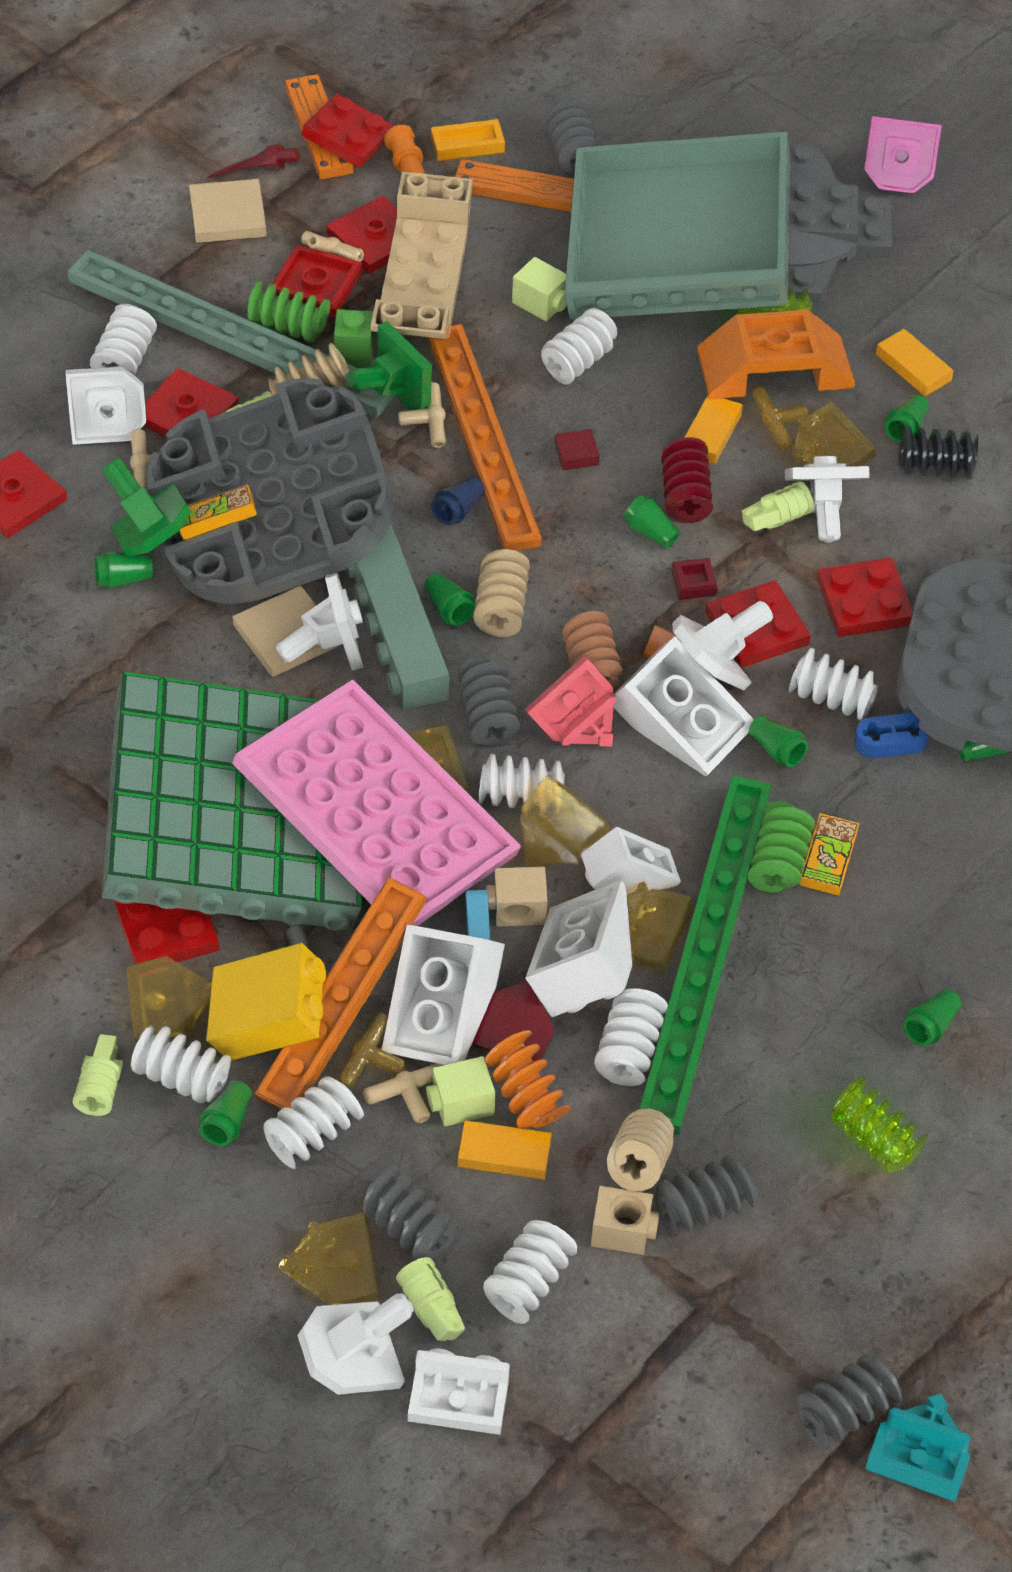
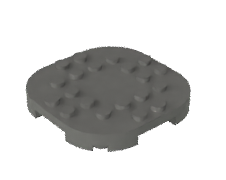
[147,378,394,604]
[896,560,1012,752]

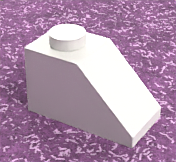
[581,827,681,896]

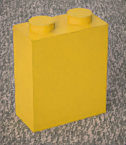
[206,943,326,1061]

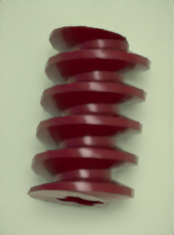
[661,437,713,523]

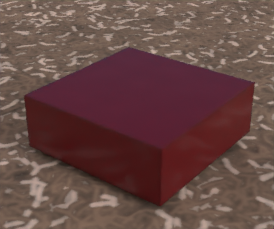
[554,429,600,470]
[671,558,718,600]

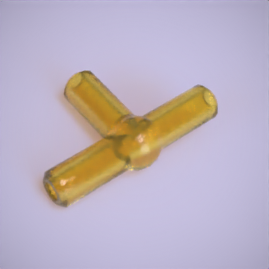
[752,387,808,450]
[337,1012,406,1089]

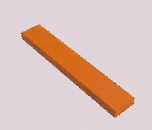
[254,877,427,1110]

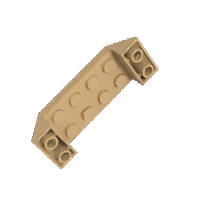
[371,172,473,339]

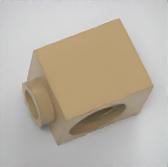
[486,867,548,927]
[591,1186,660,1255]

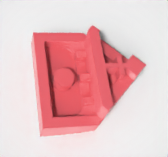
[525,655,616,747]

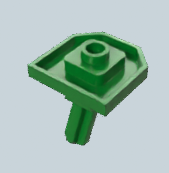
[346,321,432,410]
[102,458,191,556]

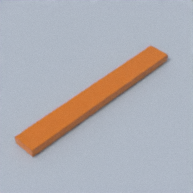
[427,324,542,551]

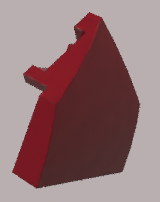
[471,981,555,1061]

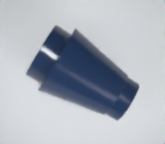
[431,477,485,525]

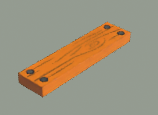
[285,74,353,180]
[455,159,574,212]

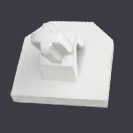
[66,367,146,445]
[785,456,869,543]
[276,573,364,671]
[672,601,773,690]
[297,1294,414,1395]

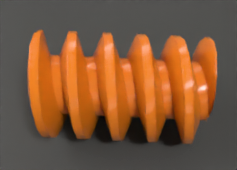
[485,1031,571,1129]

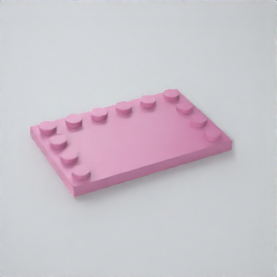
[232,680,521,926]

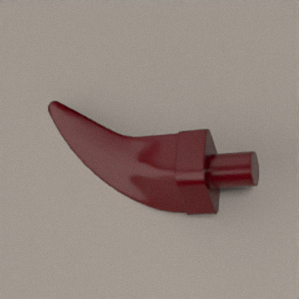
[207,144,300,178]

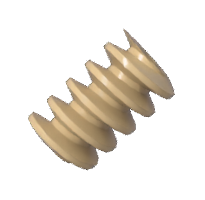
[268,343,349,395]
[473,549,530,638]
[607,1108,674,1191]

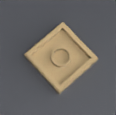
[189,179,267,243]
[232,585,340,678]

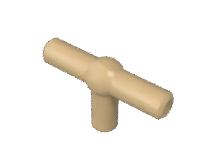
[301,231,364,262]
[398,382,446,448]
[130,429,152,493]
[363,1063,443,1123]

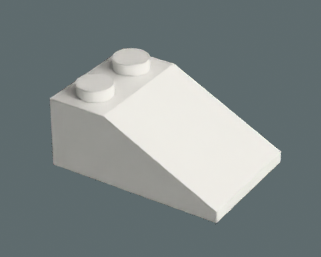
[614,636,754,776]
[526,879,632,1018]
[381,924,505,1065]

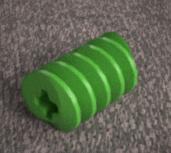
[248,281,330,343]
[748,801,815,893]

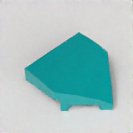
[865,1394,971,1502]

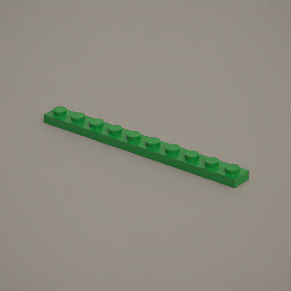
[640,775,772,1136]

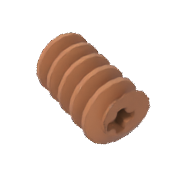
[562,611,623,694]

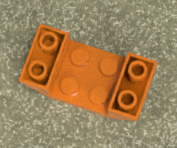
[697,309,855,399]

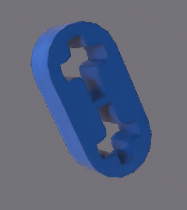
[854,713,930,758]

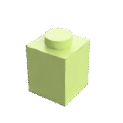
[512,257,567,322]
[426,1056,495,1127]

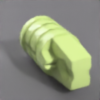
[742,481,814,531]
[73,1034,123,1116]
[396,1257,465,1341]

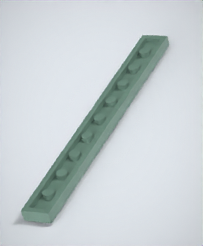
[67,250,396,418]

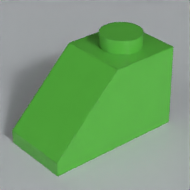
[334,310,375,368]

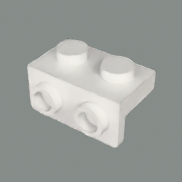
[408,1349,510,1435]

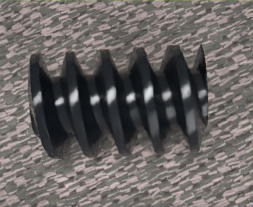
[898,426,978,480]

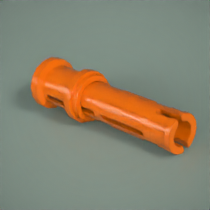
[384,125,425,174]

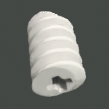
[90,304,157,376]
[541,308,617,385]
[788,648,878,721]
[479,753,565,813]
[594,989,668,1086]
[131,1026,231,1104]
[264,1077,364,1169]
[483,1220,577,1324]

